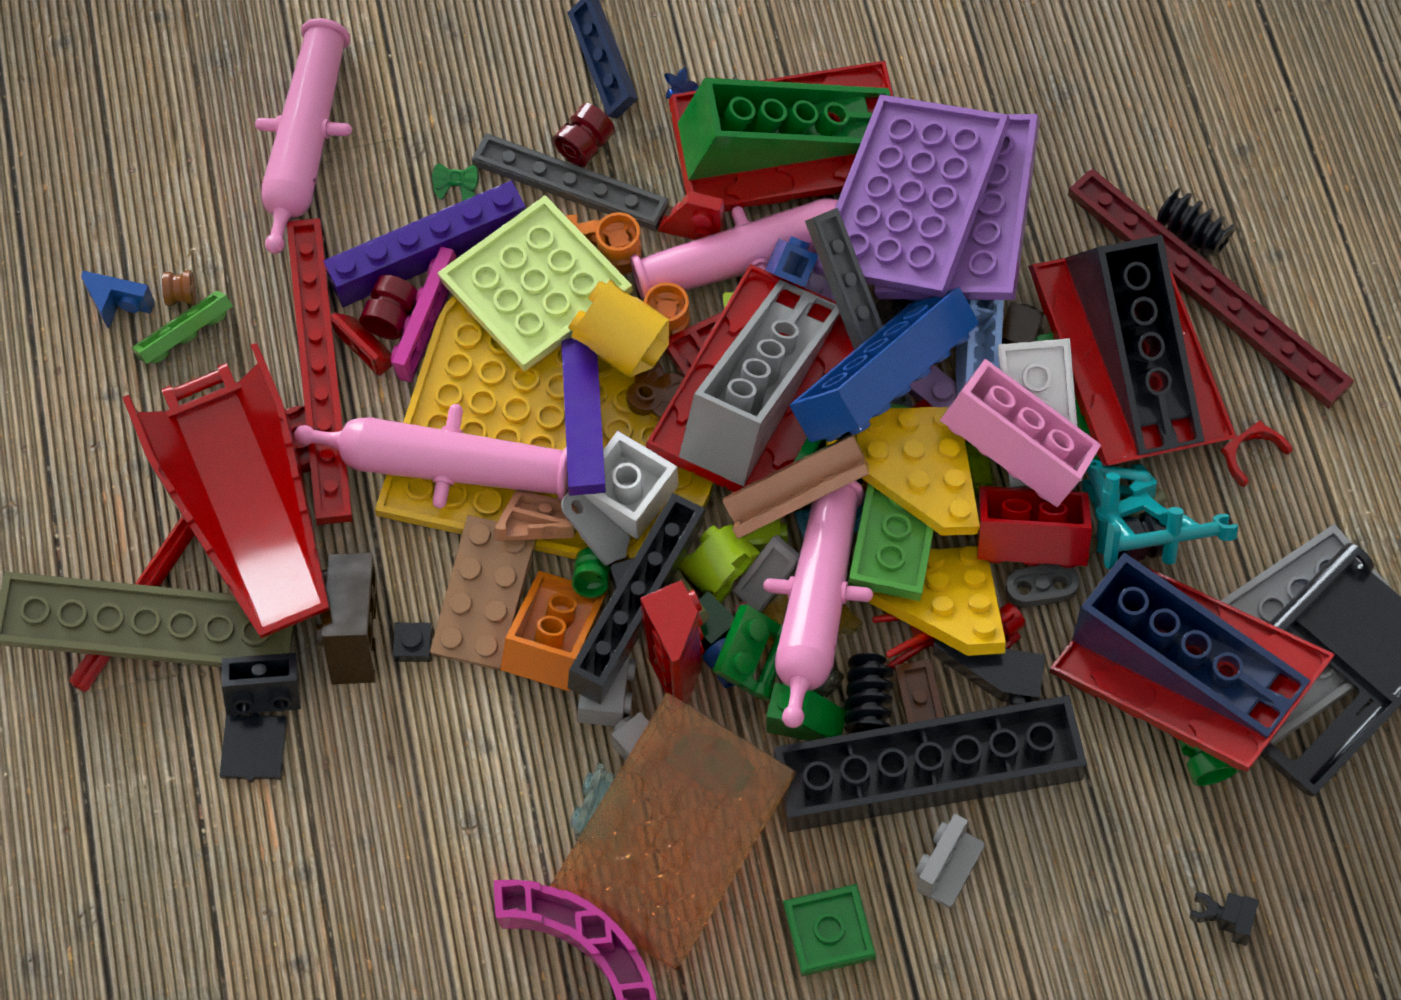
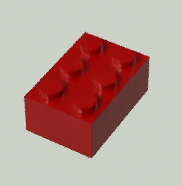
[976,486,1092,568]

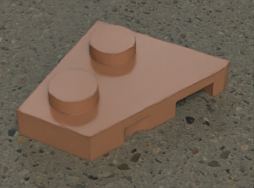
[494,490,578,541]

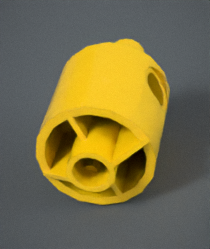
[568,279,669,378]

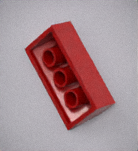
[640,580,705,717]

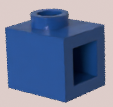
[765,236,818,287]

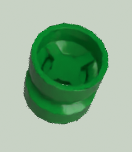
[572,547,611,598]

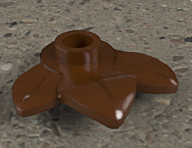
[626,363,684,418]

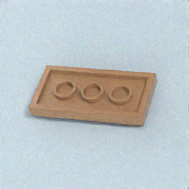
[430,515,537,671]

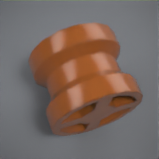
[162,270,196,306]

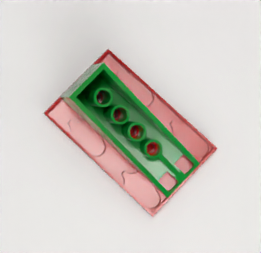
[668,60,894,212]

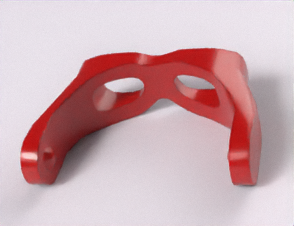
[1220,420,1293,487]

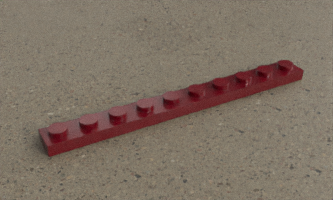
[1068,168,1354,409]

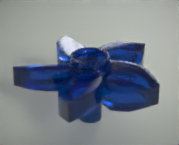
[664,67,699,99]

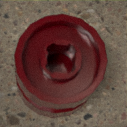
[552,103,615,167]
[359,275,418,340]

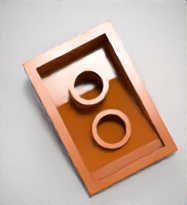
[500,571,607,691]

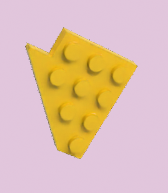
[826,407,980,536]
[868,546,1006,656]

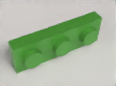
[131,290,233,364]

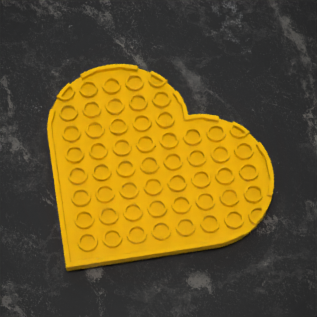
[375,295,714,563]

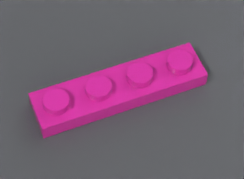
[391,247,457,383]

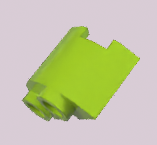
[679,524,760,604]

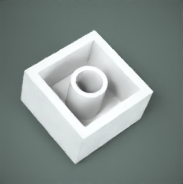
[584,431,679,539]

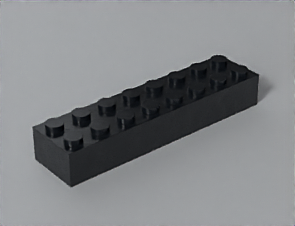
[774,695,1087,832]

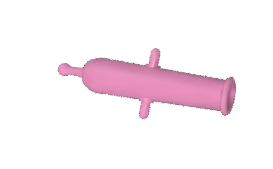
[255,18,352,254]
[631,198,838,302]
[294,404,569,508]
[763,481,873,728]

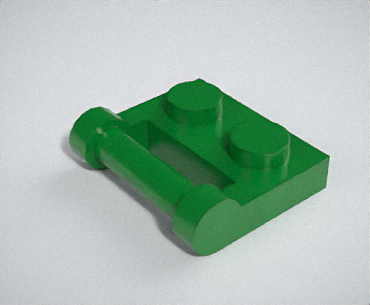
[712,605,783,701]

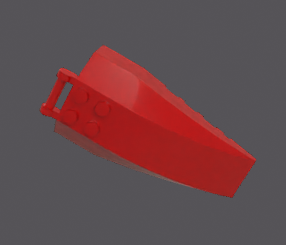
[122,343,330,638]

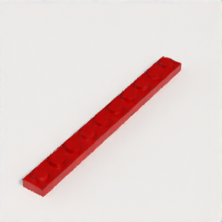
[287,218,353,525]

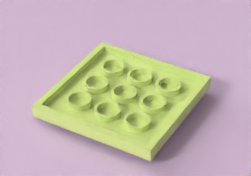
[437,195,633,372]

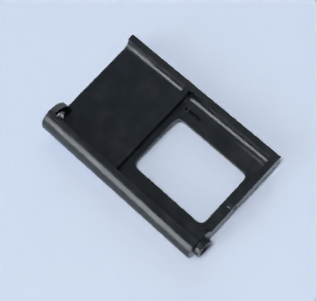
[1260,543,1401,797]

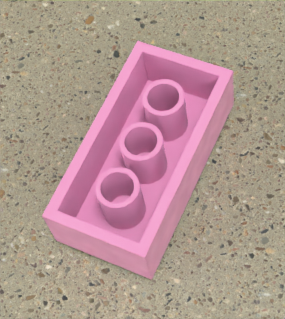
[940,359,1101,507]

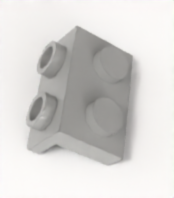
[915,813,985,908]

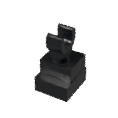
[1189,892,1259,946]

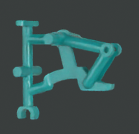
[1081,459,1238,569]

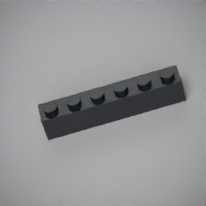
[567,493,705,705]

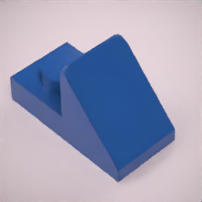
[81,271,155,328]

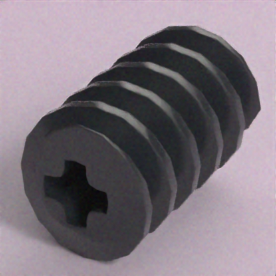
[1157,188,1236,258]
[844,653,894,733]

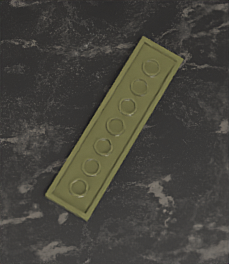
[0,571,295,667]

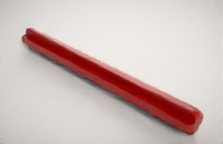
[69,516,194,692]

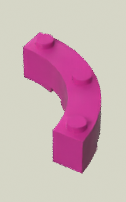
[493,879,658,1000]

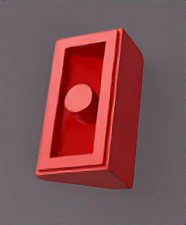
[330,312,393,376]

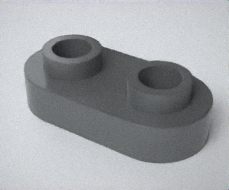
[1006,564,1079,607]

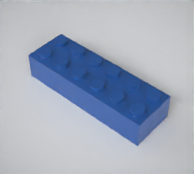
[789,287,980,442]

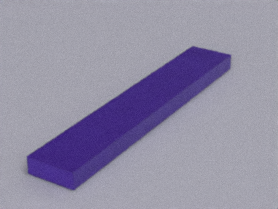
[561,338,606,496]

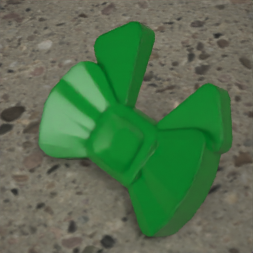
[432,163,479,201]

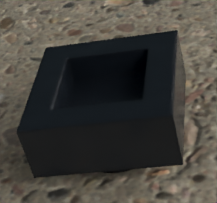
[393,622,433,662]

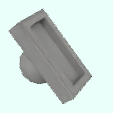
[732,535,800,613]

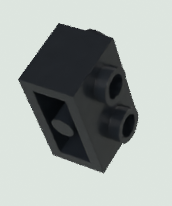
[222,652,301,715]

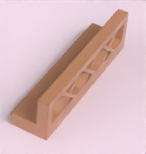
[722,434,869,539]

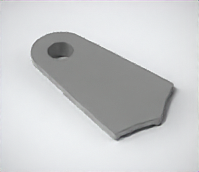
[561,493,631,566]

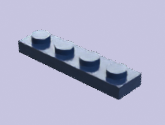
[567,0,638,119]

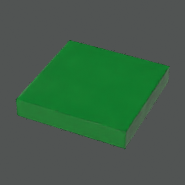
[783,884,876,977]

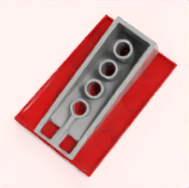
[646,264,854,492]

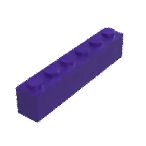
[323,180,526,308]

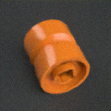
[596,212,642,275]
[644,282,690,337]

